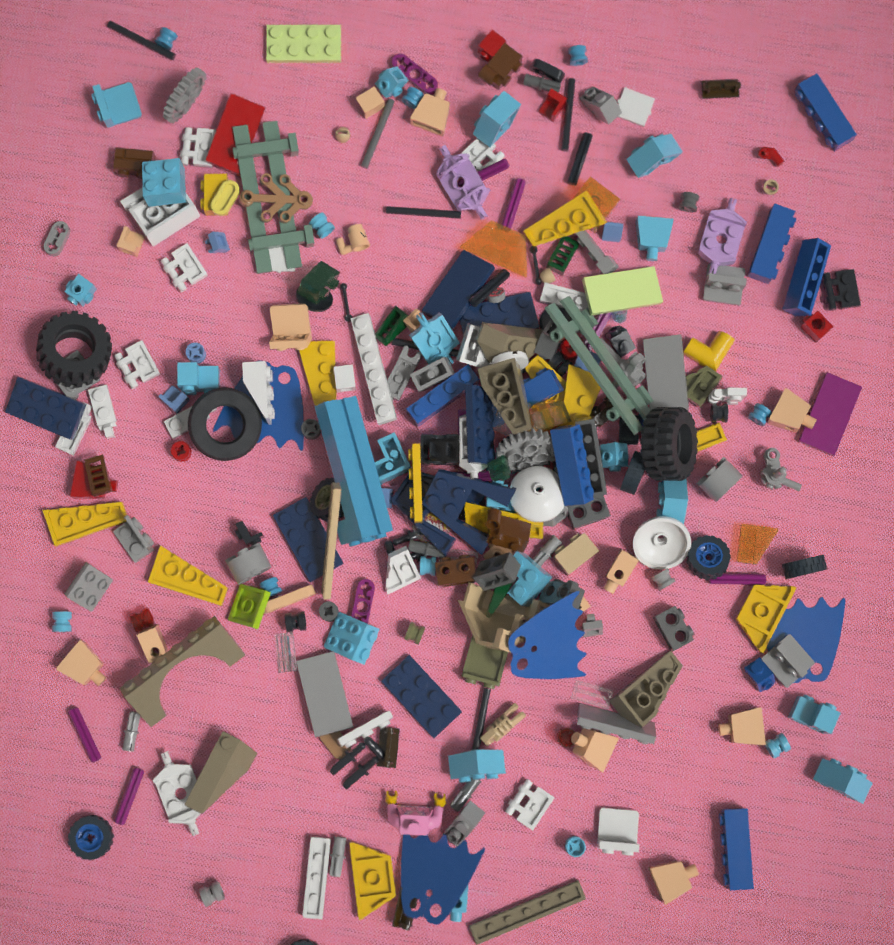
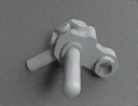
[600,338,646,389]
[760,448,802,491]

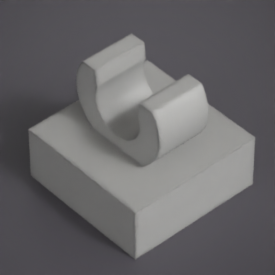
[582,613,603,638]

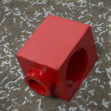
[478,29,507,62]
[801,311,834,343]

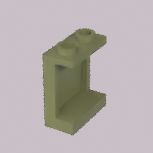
[461,634,508,689]

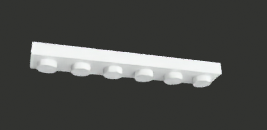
[350,313,397,425]

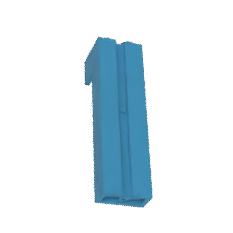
[314,396,393,547]

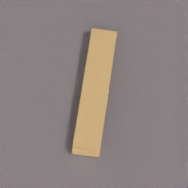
[321,482,341,600]

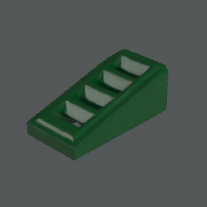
[546,236,580,276]
[375,305,409,346]
[486,582,513,618]

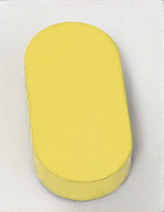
[211,180,240,216]

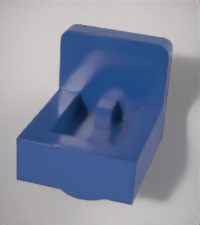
[744,657,776,692]

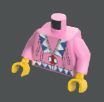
[385,791,446,835]

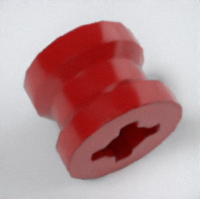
[560,340,578,360]
[171,441,192,462]

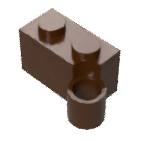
[478,43,523,90]
[485,508,531,553]

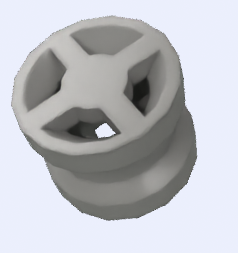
[651,568,676,591]

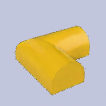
[683,331,735,371]

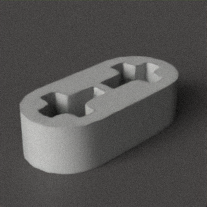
[44,221,70,257]

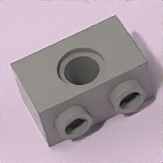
[410,357,455,392]

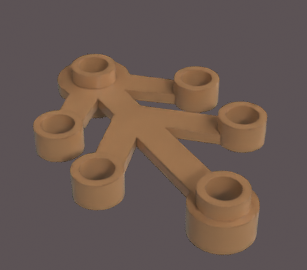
[239,173,313,224]

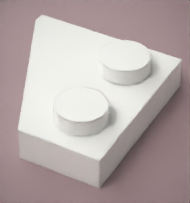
[385,546,421,594]

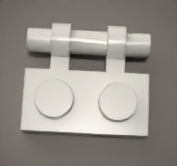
[180,127,216,168]
[461,138,505,171]
[161,243,208,292]
[114,340,160,389]
[707,388,747,405]
[505,779,554,831]

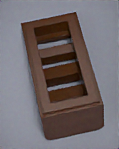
[84,454,113,497]

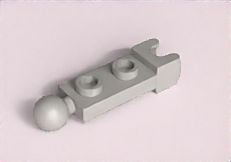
[576,230,619,274]
[387,346,422,401]

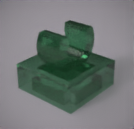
[487,455,511,482]

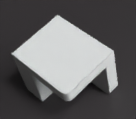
[334,364,356,393]

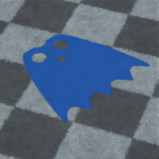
[213,360,304,451]
[508,591,586,679]
[766,597,845,683]
[401,834,485,925]

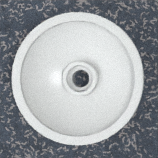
[510,466,564,522]
[633,516,691,570]

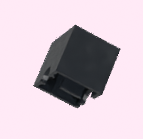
[420,434,460,466]

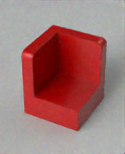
[539,88,567,122]

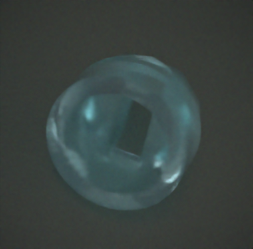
[612,310,627,323]

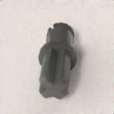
[523,73,561,93]
[408,539,446,558]
[450,778,481,812]

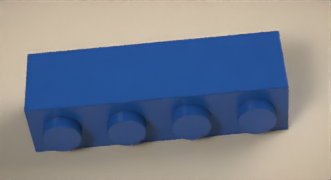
[795,73,857,151]
[747,203,796,284]
[782,238,831,317]
[406,364,479,427]
[492,368,564,427]
[550,424,594,506]
[718,808,754,891]

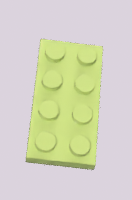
[266,25,341,63]
[582,266,663,316]

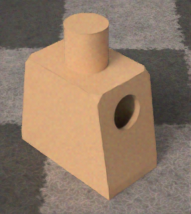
[410,88,450,137]
[768,388,817,432]
[604,549,639,594]
[137,624,169,663]
[56,640,106,686]
[718,707,766,745]
[571,728,619,772]
[648,860,699,905]

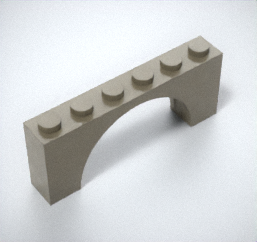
[120,616,245,727]

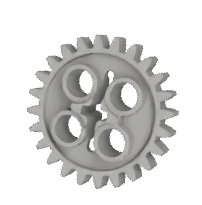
[163,67,207,124]
[495,428,555,474]

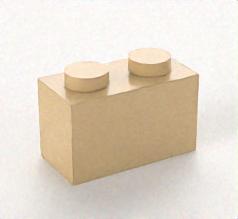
[553,533,599,576]

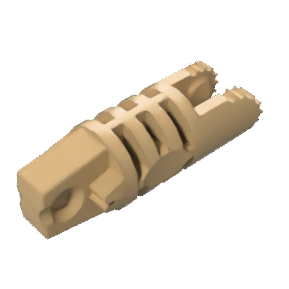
[480,703,526,746]

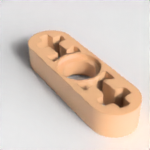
[264,585,316,614]

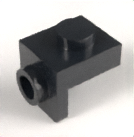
[605,325,636,357]
[619,415,639,445]
[234,521,264,546]

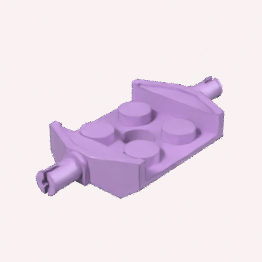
[436,145,490,220]
[698,198,747,274]

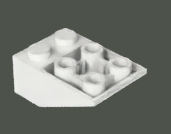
[456,323,490,368]
[242,361,275,425]

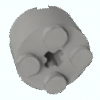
[696,457,742,502]
[225,543,272,585]

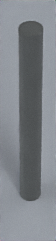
[361,98,395,169]

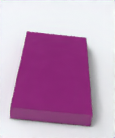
[798,372,862,457]

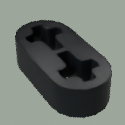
[530,59,565,84]

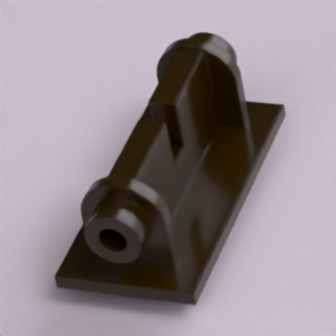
[701,79,741,99]
[590,396,614,428]
[377,727,400,768]
[392,887,418,931]

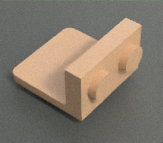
[269,304,312,351]

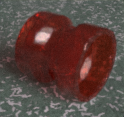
[129,607,155,632]
[556,728,575,748]

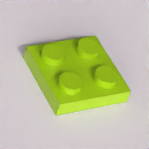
[228,584,271,630]

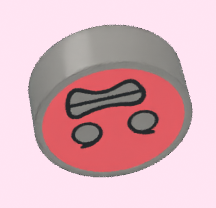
[487,287,506,303]

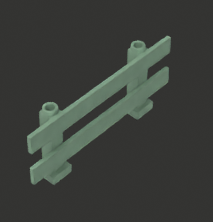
[233,121,314,274]
[544,296,654,435]

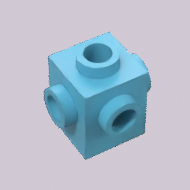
[375,66,409,98]
[65,274,97,307]
[600,442,629,472]

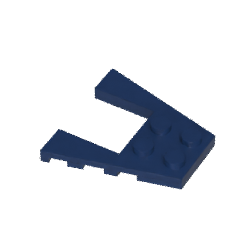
[422,469,517,555]
[391,472,485,556]

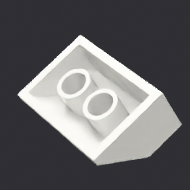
[128,194,200,247]

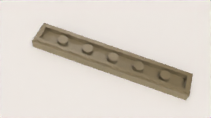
[469,880,586,945]

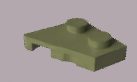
[686,366,722,408]

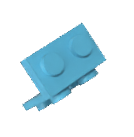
[91,82,142,128]
[324,612,380,665]

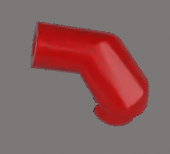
[758,147,785,167]

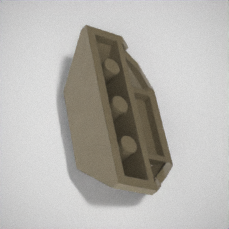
[476,322,543,363]

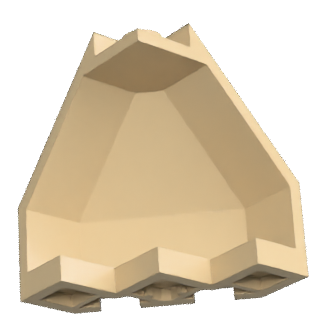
[458,583,551,653]

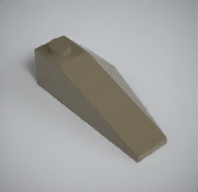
[478,358,532,434]
[609,650,683,728]
[185,731,257,814]

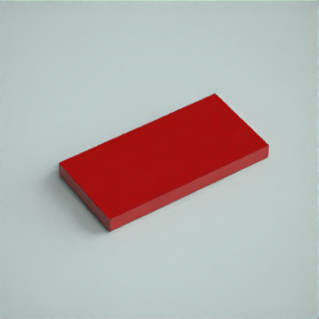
[205,93,266,176]

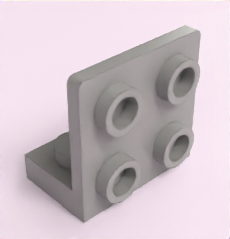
[113,515,155,563]

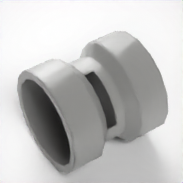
[199,881,225,907]

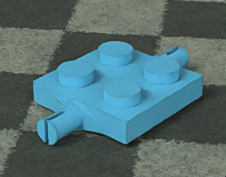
[409,312,460,365]

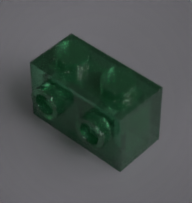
[298,261,340,305]

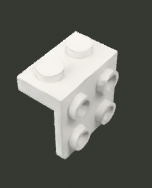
[597,808,639,856]

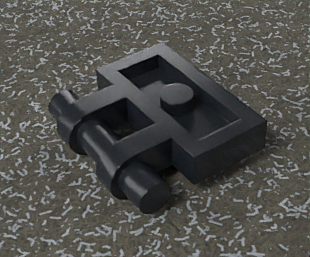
[822,269,861,311]

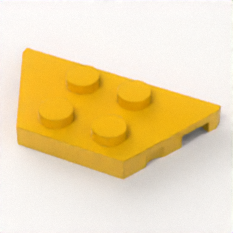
[736,585,797,653]
[350,842,396,920]

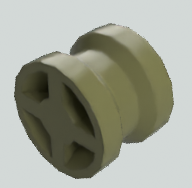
[404,621,426,645]

